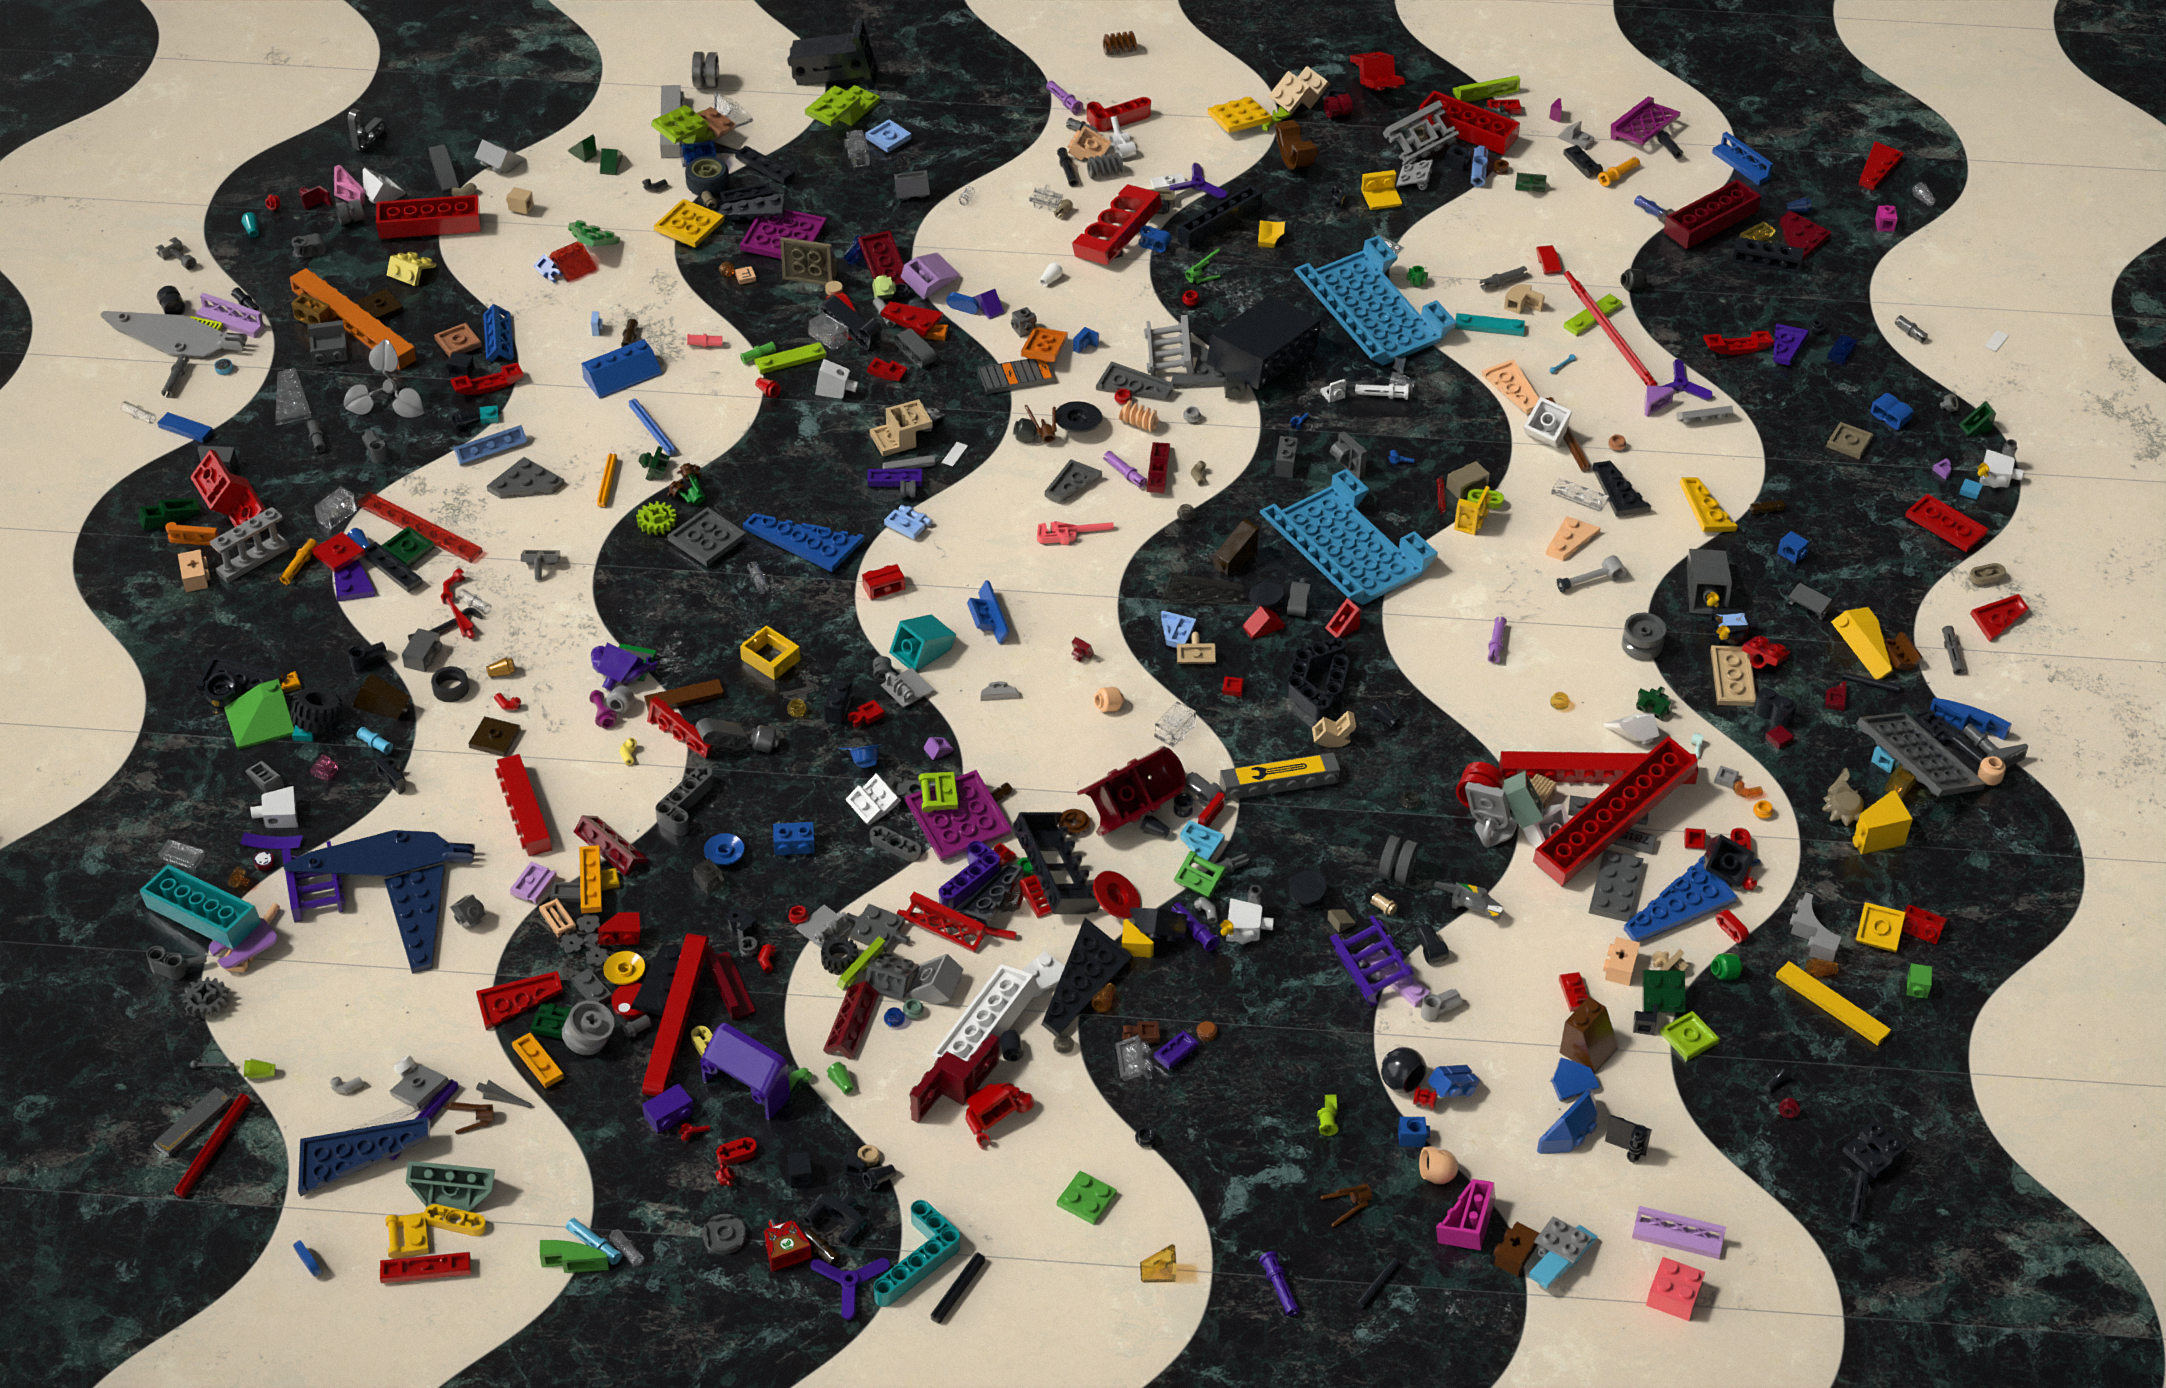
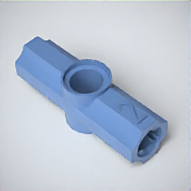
[1471,146,1488,187]

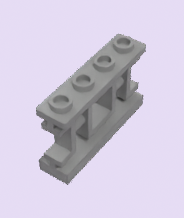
[1383,100,1459,166]

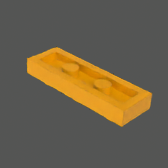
[512,1033,564,1089]

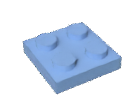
[865,119,911,153]

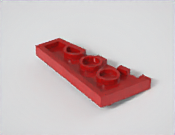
[647,696,713,759]
[476,971,563,1030]

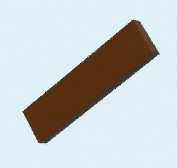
[644,679,724,712]

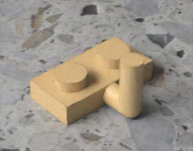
[1177,632,1216,664]

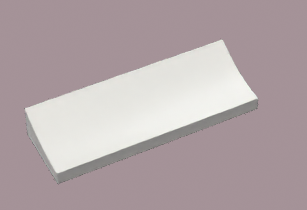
[931,964,1039,1061]

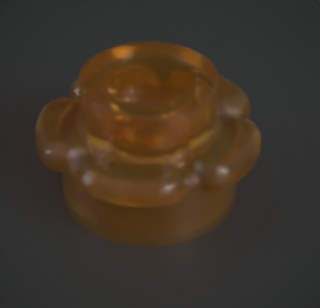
[719,261,734,277]

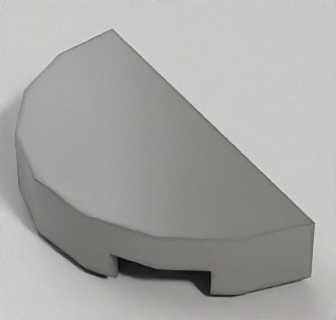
[980,681,1019,701]

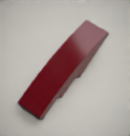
[1146,442,1170,493]

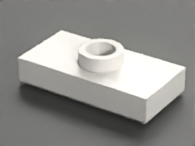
[1150,174,1186,189]

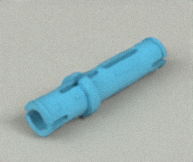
[566,1218,622,1265]

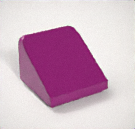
[1549,98,1562,122]

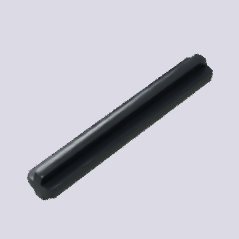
[930,1252,985,1324]

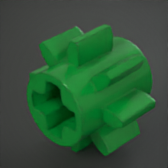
[1407,265,1428,287]

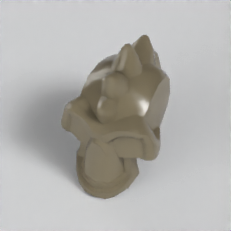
[1822,768,1864,826]

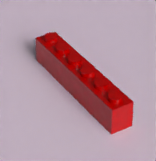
[495,754,552,857]

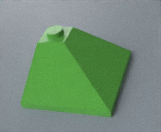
[224,679,294,750]

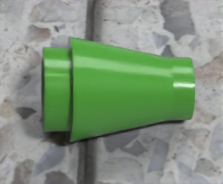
[827,1062,854,1094]

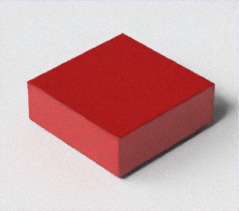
[1222,676,1244,697]

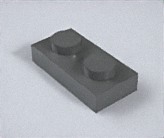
[572,968,612,1004]

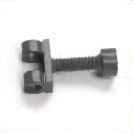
[155,237,197,270]

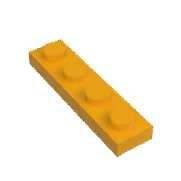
[579,845,602,913]

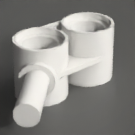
[1110,116,1137,159]

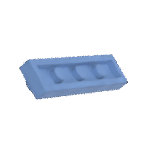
[453,425,528,465]

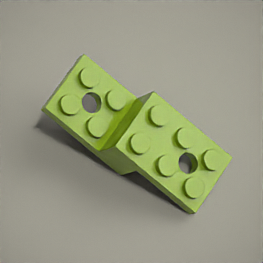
[805,85,880,126]
[651,105,716,149]

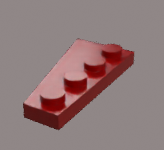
[1859,141,1904,191]

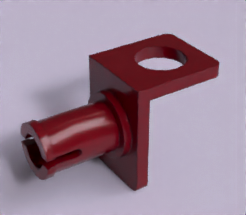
[299,185,333,209]

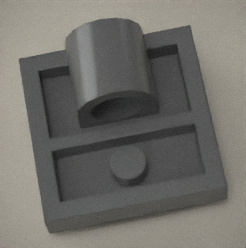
[1330,431,1367,480]

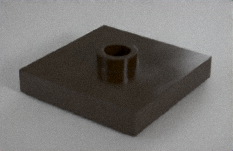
[356,288,403,321]
[468,716,521,757]

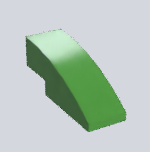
[540,1240,609,1273]

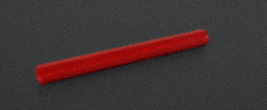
[174,1093,250,1198]

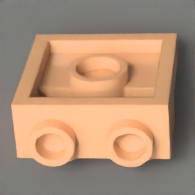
[1067,125,1112,161]

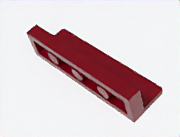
[705,945,755,1020]

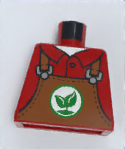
[764,1217,812,1271]

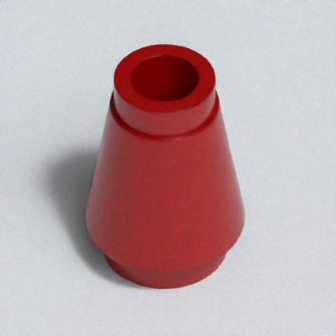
[755,377,781,398]

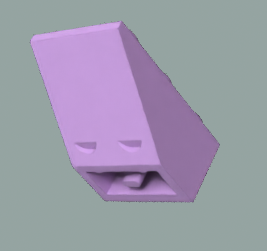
[901,252,960,300]

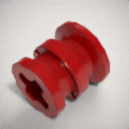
[1413,1086,1438,1110]

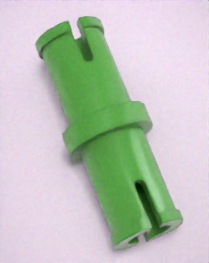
[740,341,776,364]

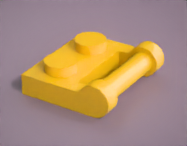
[385,1212,429,1259]

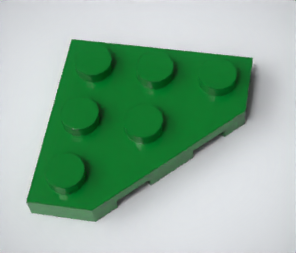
[568,220,620,247]

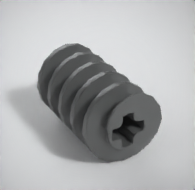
[1087,152,1123,178]

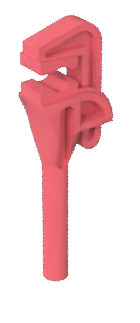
[1037,521,1114,545]

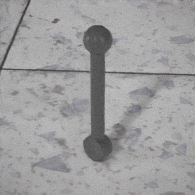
[190,1060,234,1069]

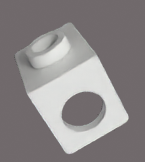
[1320,379,1346,403]

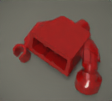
[965,1082,1035,1149]

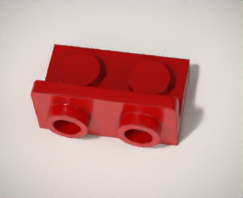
[1901,904,1947,944]

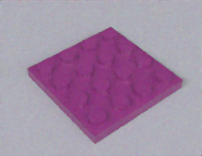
[740,209,827,259]
[905,770,1012,861]

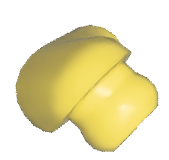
[619,738,637,765]

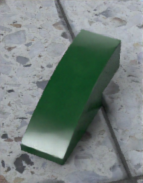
[138,498,201,530]

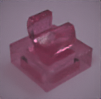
[310,754,339,781]

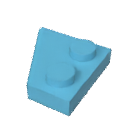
[1180,820,1225,861]

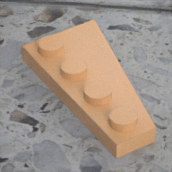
[1482,359,1539,414]

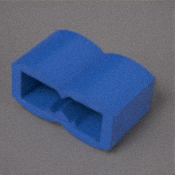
[1870,393,1914,430]

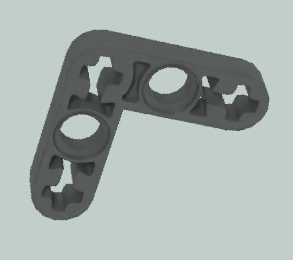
[347,109,386,151]

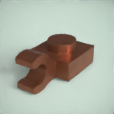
[1122,1021,1160,1043]

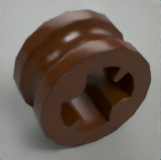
[1493,159,1509,175]

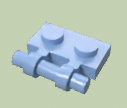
[884,505,932,539]

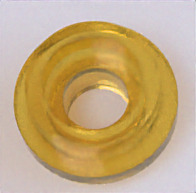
[1550,692,1570,710]
[787,699,806,717]

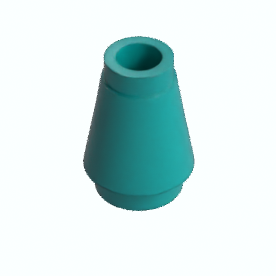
[241,212,259,238]

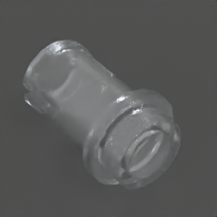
[959,186,975,206]

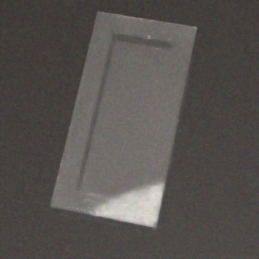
[158,839,205,870]

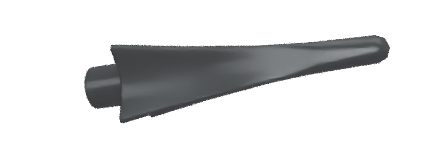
[1392,356,1406,375]
[476,1080,532,1108]

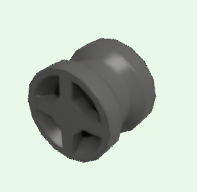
[901,480,916,498]

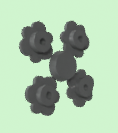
[560,914,622,966]

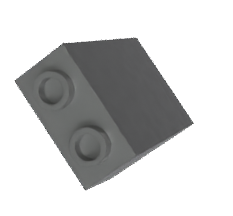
[1687,549,1732,614]

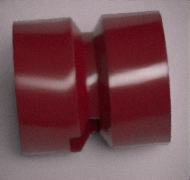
[1324,93,1353,118]

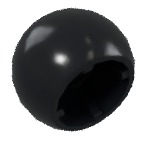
[1381,1047,1427,1093]

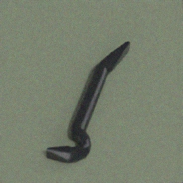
[408,607,482,641]

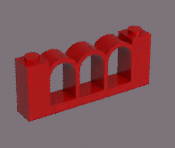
[1072,184,1163,266]

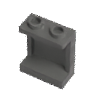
[308,320,348,365]

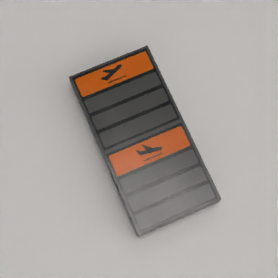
[978,359,1054,394]

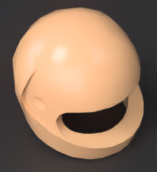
[1419,1146,1458,1184]

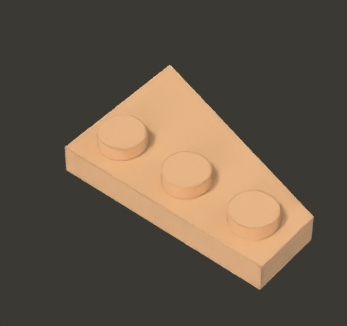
[1546,516,1601,561]

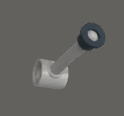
[1557,555,1627,592]

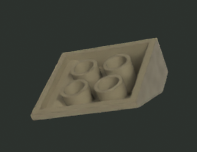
[780,237,837,285]

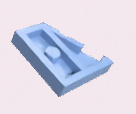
[1161,611,1196,648]

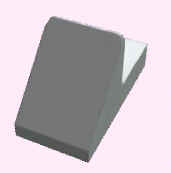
[1558,121,1594,150]

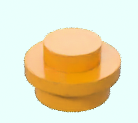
[1753,800,1773,819]

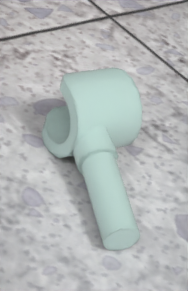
[1691,732,1704,759]

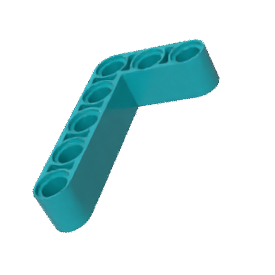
[874,1200,960,1307]

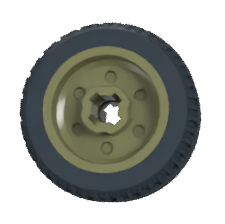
[685,156,729,196]

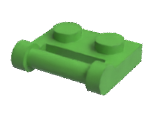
[1174,850,1227,899]

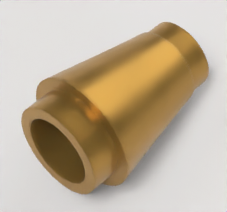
[486,657,516,677]

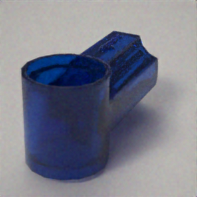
[844,235,863,265]

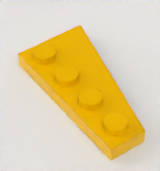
[1679,477,1738,532]

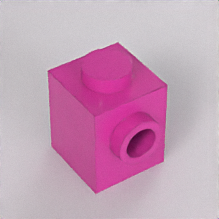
[1875,205,1897,232]

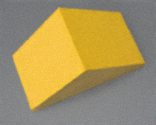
[1122,918,1154,958]

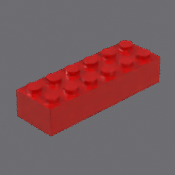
[1418,91,1520,155]
[376,195,481,239]

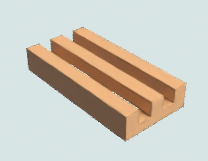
[539,899,576,938]

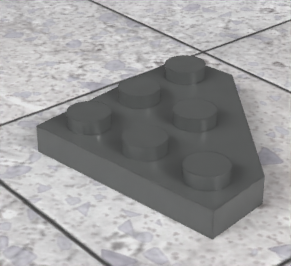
[487,457,564,499]

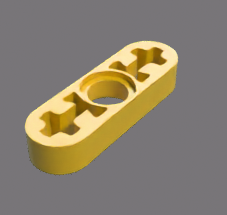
[424,1204,486,1236]

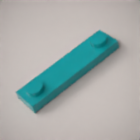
[1455,313,1525,336]

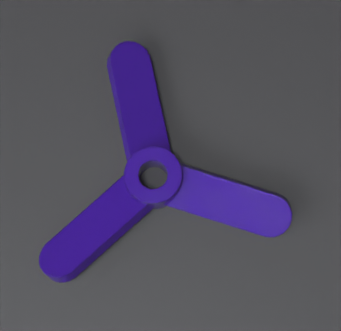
[1169,162,1227,200]
[1661,359,1712,400]
[811,1258,890,1320]

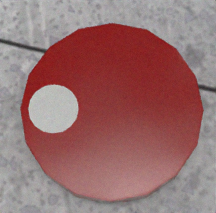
[612,983,648,1019]

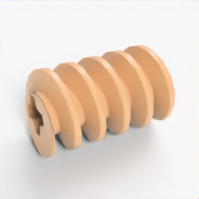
[1119,400,1159,432]

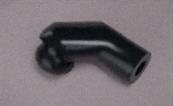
[642,179,668,191]

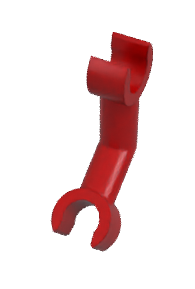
[441,568,466,604]

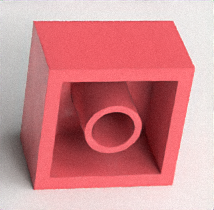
[1646,1257,1705,1321]

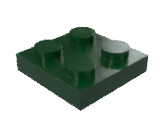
[381,526,435,567]
[1642,970,1685,1013]

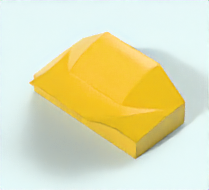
[1258,220,1285,248]

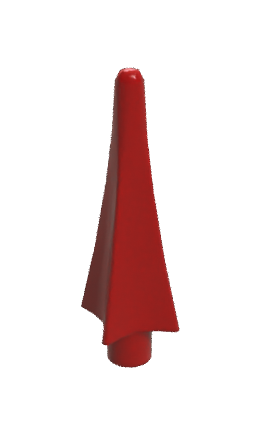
[446,598,476,639]

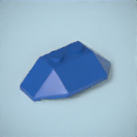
[1537,1087,1598,1154]

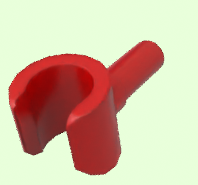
[679,1123,710,1141]

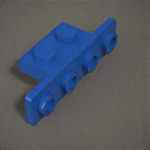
[967,580,1009,644]

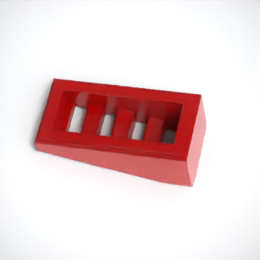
[1020,875,1052,918]

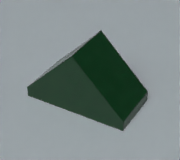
[568,134,597,163]
[600,148,623,175]
[1959,401,1996,437]

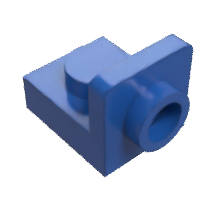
[1073,327,1099,353]

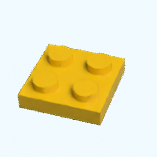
[1855,902,1906,952]

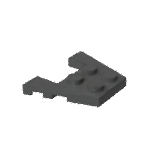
[1171,342,1226,389]

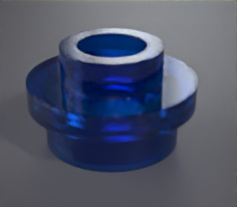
[884,1007,905,1027]

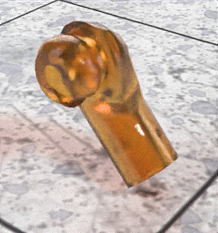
[1733,781,1763,799]

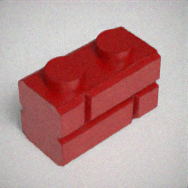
[862,564,905,600]

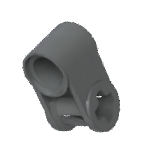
[291,234,326,259]

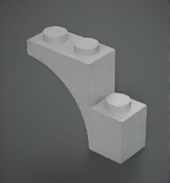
[1789,893,1841,964]

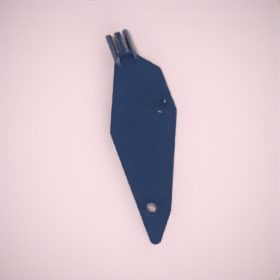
[284,830,475,877]

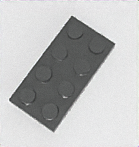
[1589,850,1644,922]

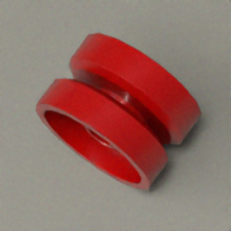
[1456,762,1505,809]

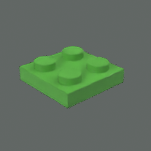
[1057,1171,1117,1225]

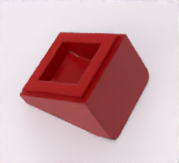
[1684,828,1706,849]

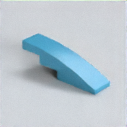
[1529,1225,1598,1289]

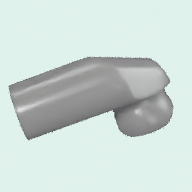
[1194,897,1218,923]
[330,1076,364,1094]

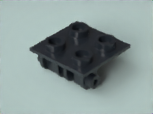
[1605,1115,1652,1163]

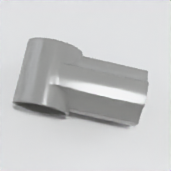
[1421,989,1462,1022]

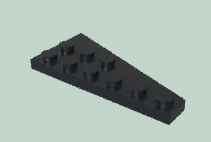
[1041,917,1133,1037]

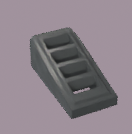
[1987,744,2028,768]
[246,761,285,793]

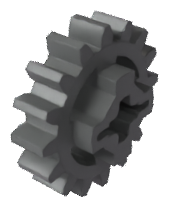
[182,977,229,1019]

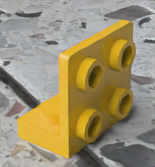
[1361,170,1402,210]
[1454,486,1491,536]

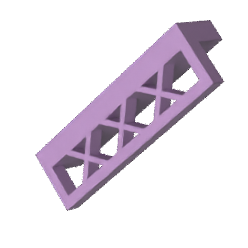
[195,293,264,338]
[1632,1206,1726,1259]

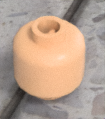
[1094,687,1124,712]
[1978,756,2006,785]

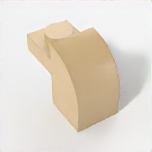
[1504,284,1545,314]
[1312,711,1356,748]

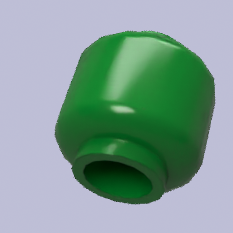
[1711,953,1743,980]

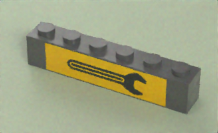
[1219,752,1340,801]

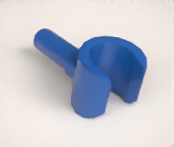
[1291,413,1309,430]
[1388,450,1414,464]

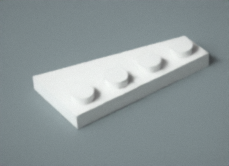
[1021,951,1065,998]

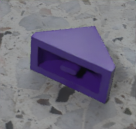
[973,289,1004,319]

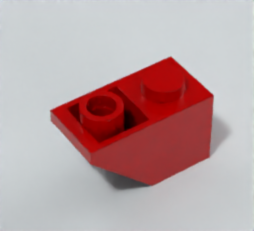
[598,912,640,945]

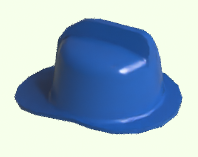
[839,744,882,768]

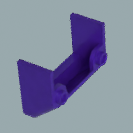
[700,1023,790,1120]

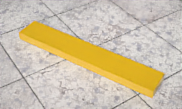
[1776,961,1891,1046]

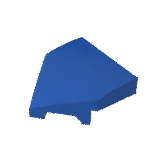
[1550,1057,1600,1101]

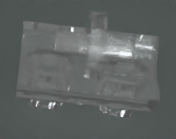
[1029,184,1063,212]

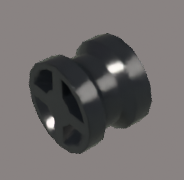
[1173,793,1193,818]

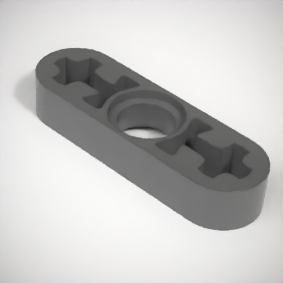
[870,826,921,862]

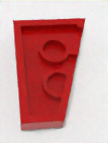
[881,302,943,336]

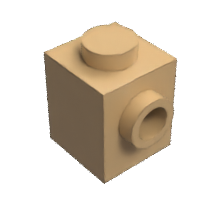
[506,187,534,214]

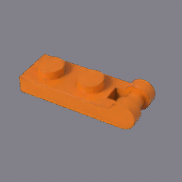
[165,522,219,546]

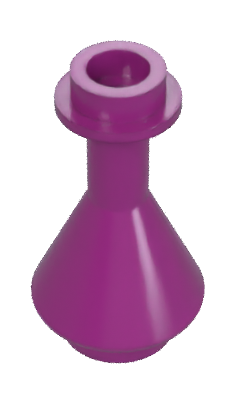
[589,690,617,729]

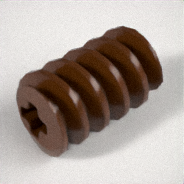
[1103,31,1137,54]

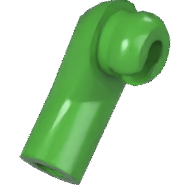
[789,1067,813,1092]

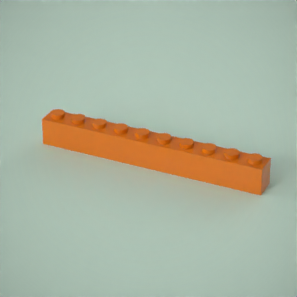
[290,268,416,370]

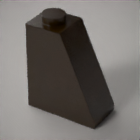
[1214,519,1259,576]
[352,673,411,720]

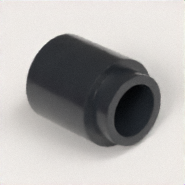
[1000,1030,1024,1062]

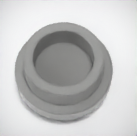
[1183,406,1201,423]

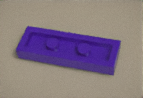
[867,469,922,487]

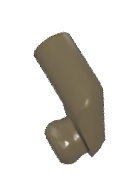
[452,183,477,196]
[1191,461,1206,486]

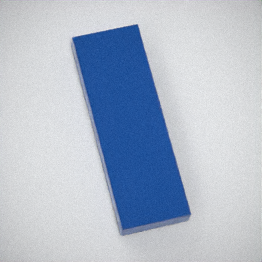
[157,412,213,443]

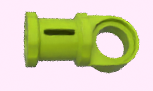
[1317,1094,1338,1136]

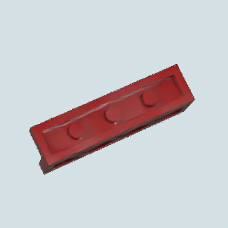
[903,891,987,953]

